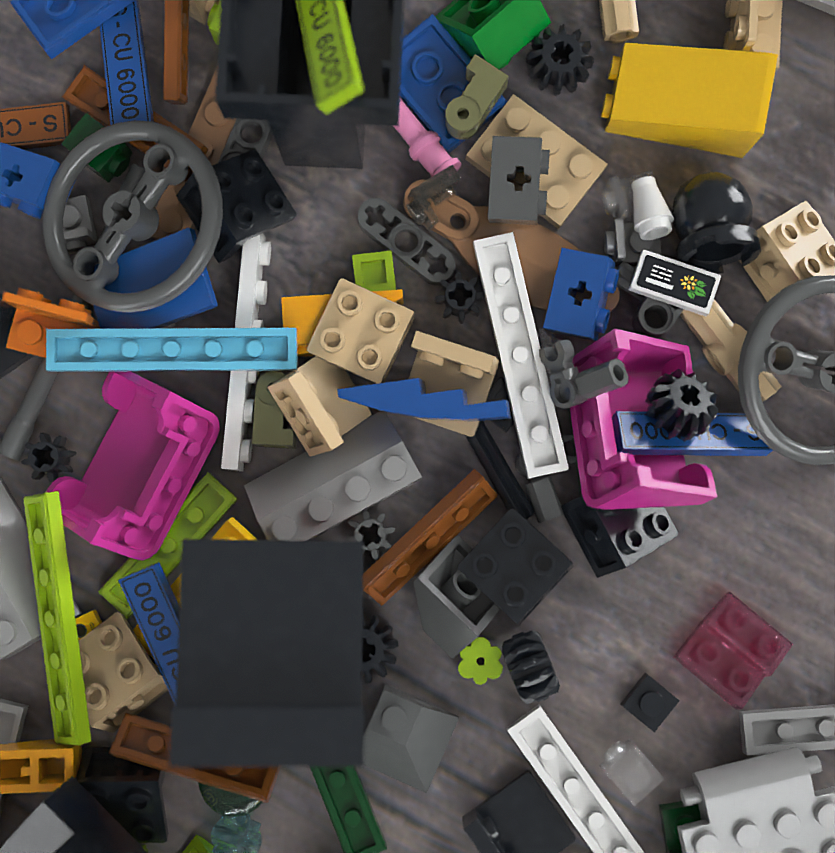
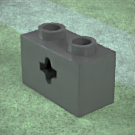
[488,136,550,225]

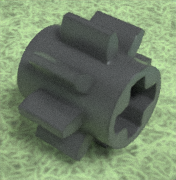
[345,510,396,560]

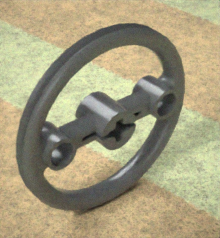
[43,120,223,313]
[738,275,835,465]

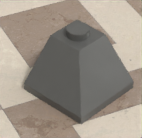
[414,535,500,659]
[364,683,459,793]

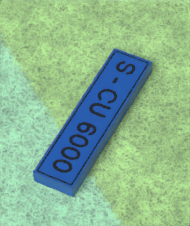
[100,0,154,125]
[612,411,773,456]
[118,562,180,706]

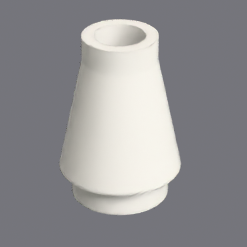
[631,176,674,240]

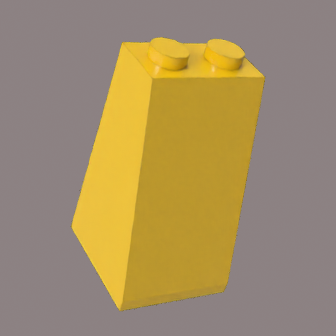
[601,43,778,158]

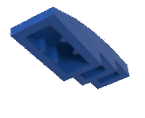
[338,378,511,422]

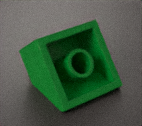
[435,0,552,69]

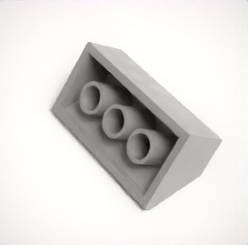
[244,411,422,541]
[0,478,82,660]

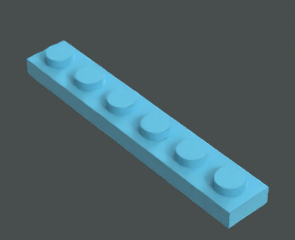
[46,328,297,372]

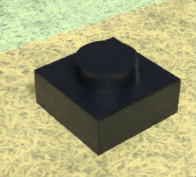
[620,673,680,733]

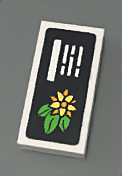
[628,249,721,316]

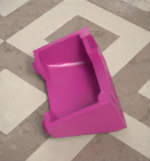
[570,329,717,510]
[45,371,220,560]

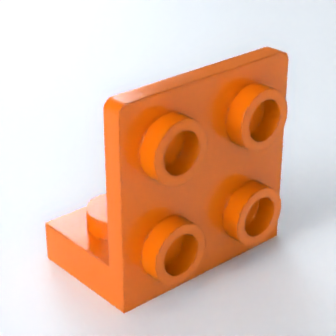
[2,288,100,358]

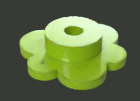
[458,637,503,685]

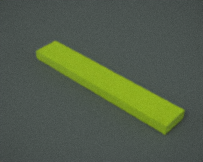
[23,491,92,745]

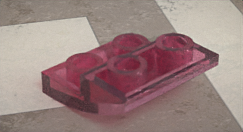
[673,592,793,710]

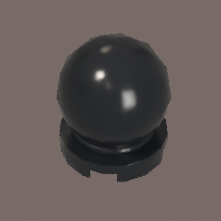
[672,171,761,274]

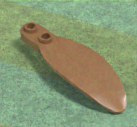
[403,180,620,312]

